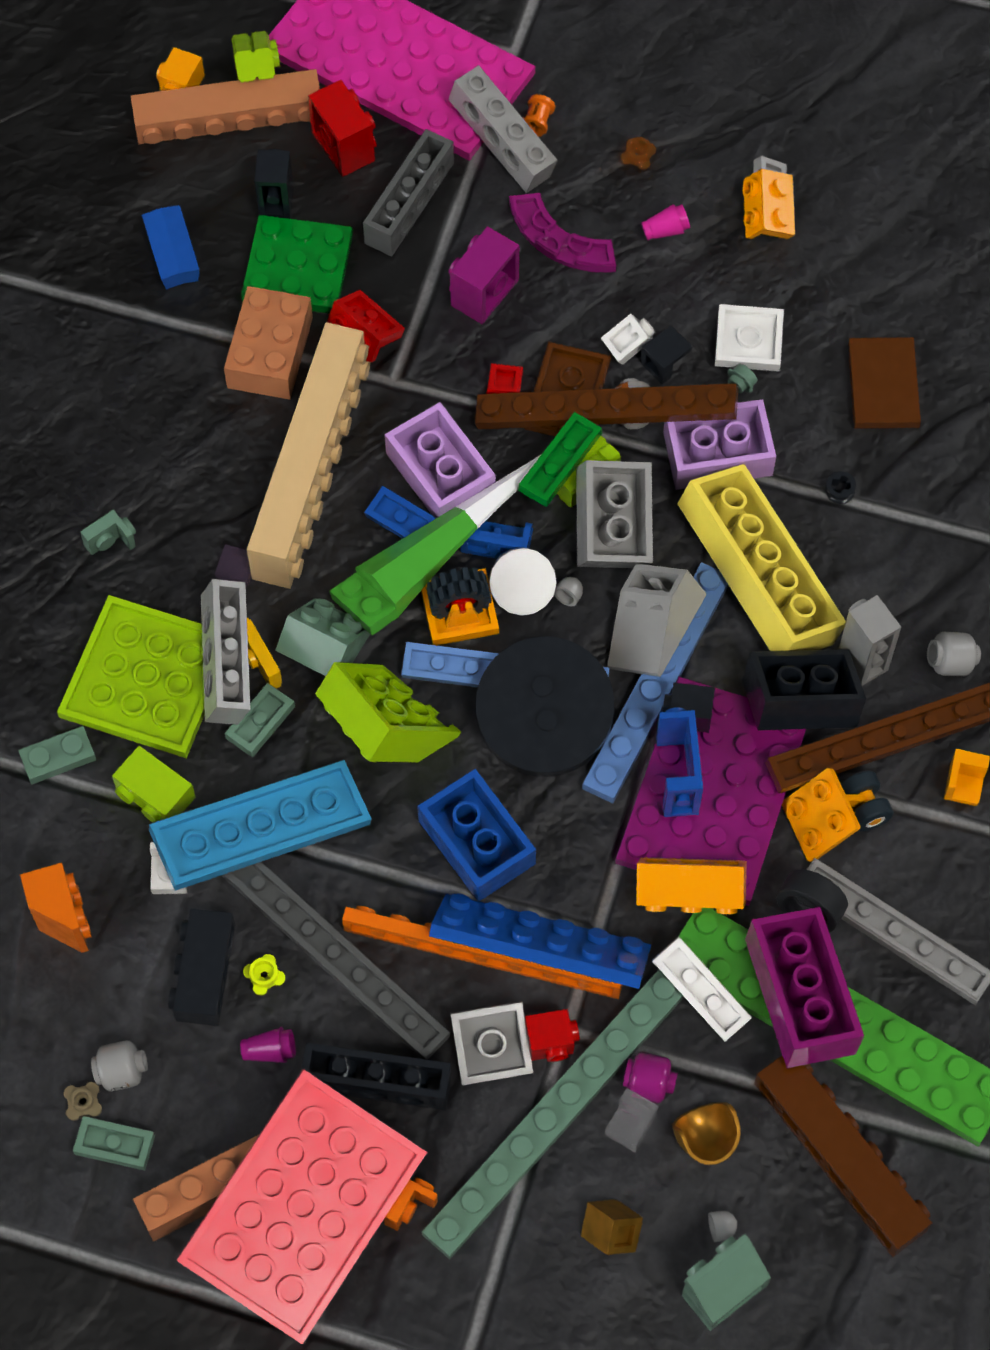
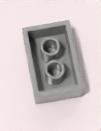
[576,460,653,568]

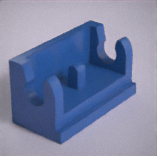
[461,521,533,559]

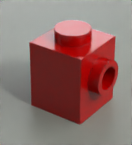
[525,1009,580,1062]

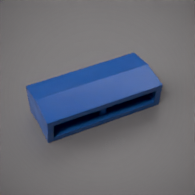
[142,205,199,289]

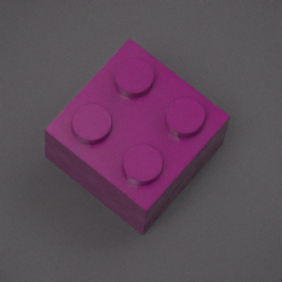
[449,226,520,325]

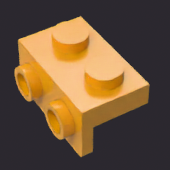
[742,169,795,239]

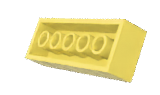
[677,464,846,651]

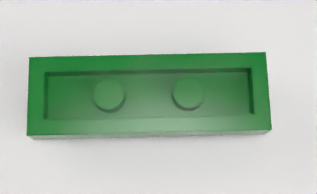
[519,412,602,507]

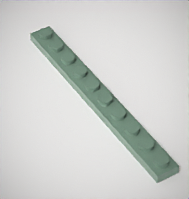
[422,969,684,1259]

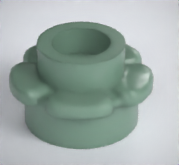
[728,363,758,393]

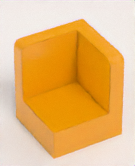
[944,749,990,806]

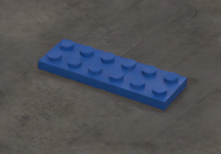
[429,894,652,989]

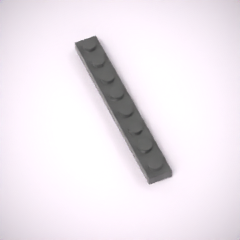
[221,862,450,1060]

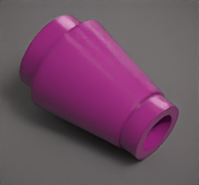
[240,1027,296,1063]

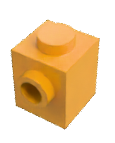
[156,47,205,91]

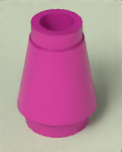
[641,204,690,241]

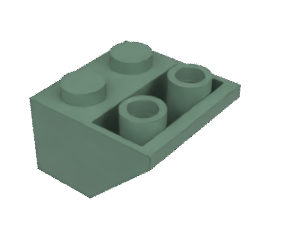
[275,598,370,676]
[682,1234,771,1331]

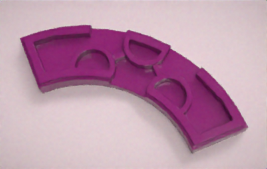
[509,193,616,273]

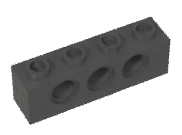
[363,129,454,257]

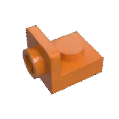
[384,1178,438,1231]

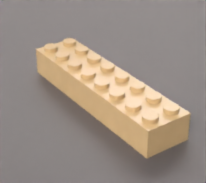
[247,322,370,589]

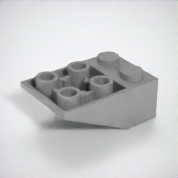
[607,564,707,677]

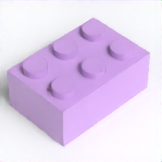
[663,399,776,490]
[385,402,496,518]

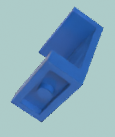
[656,708,703,817]

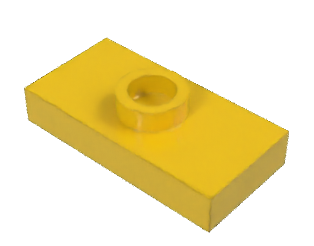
[247,618,282,689]

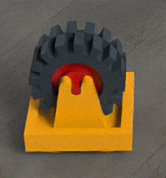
[421,567,499,646]

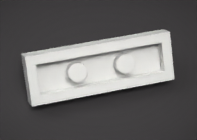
[652,936,752,1042]

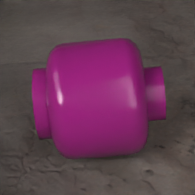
[623,1052,678,1104]

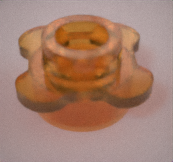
[621,137,656,170]

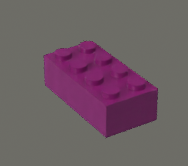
[745,907,864,1068]

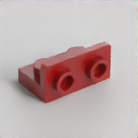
[327,290,405,363]

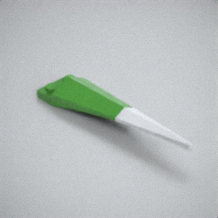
[330,454,542,636]

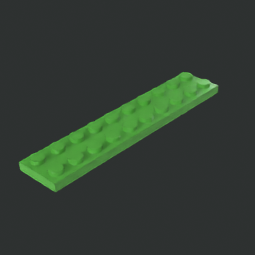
[679,908,990,1147]

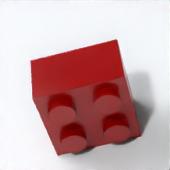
[308,80,377,177]

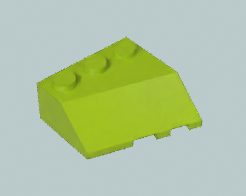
[315,662,461,762]

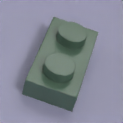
[225,683,295,758]
[18,726,96,785]
[73,1116,155,1171]

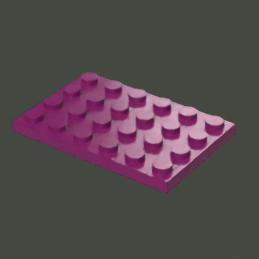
[615,677,806,906]

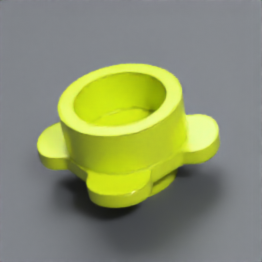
[243,954,285,996]

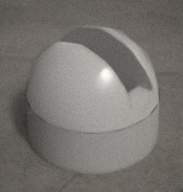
[554,577,583,606]
[708,1211,737,1242]

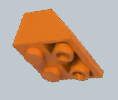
[20,863,92,953]

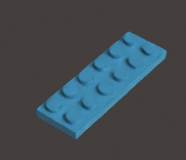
[149,760,372,891]

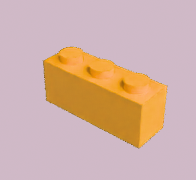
[636,857,747,914]

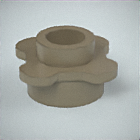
[63,1082,102,1121]

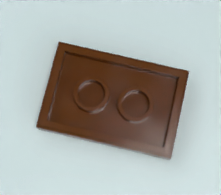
[848,337,921,429]
[524,342,611,436]

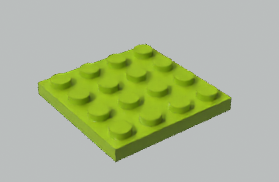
[57,595,205,759]

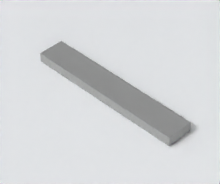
[807,858,990,1005]

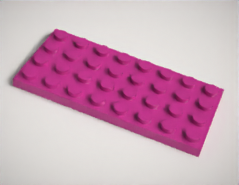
[269,0,535,161]

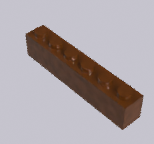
[754,1055,932,1257]

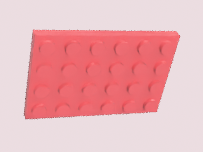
[176,1069,427,1344]

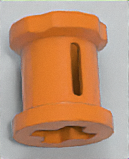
[523,94,556,137]

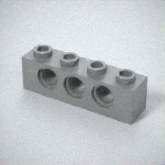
[448,66,557,193]
[201,579,250,725]

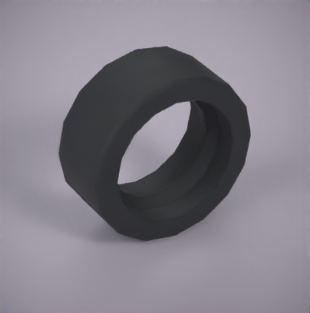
[776,869,848,932]

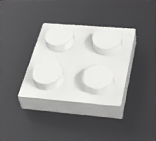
[715,304,784,371]

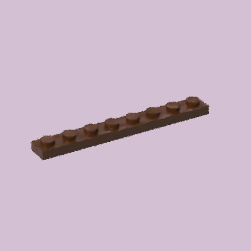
[475,383,738,429]
[765,683,990,794]

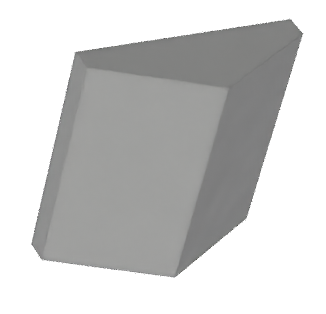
[450,1001,533,1085]

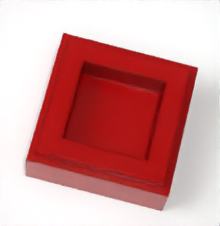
[487,363,523,394]

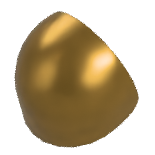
[672,1102,740,1165]

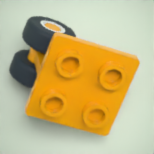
[782,768,894,862]

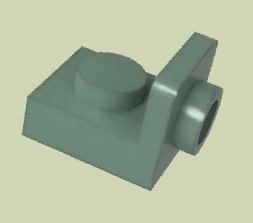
[80,510,136,555]

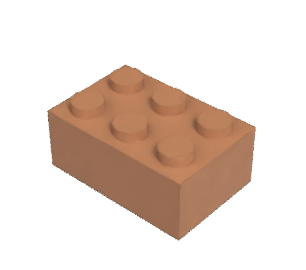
[224,286,313,400]

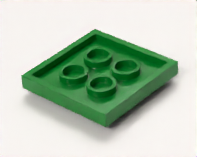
[241,215,353,314]

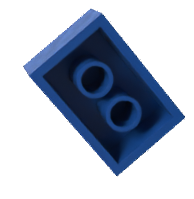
[417,769,536,901]

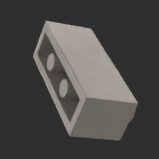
[839,595,901,686]

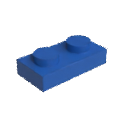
[364,486,436,539]

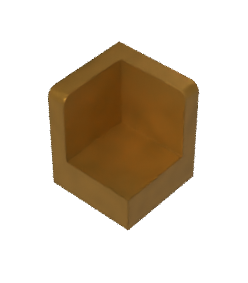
[581,1200,643,1255]

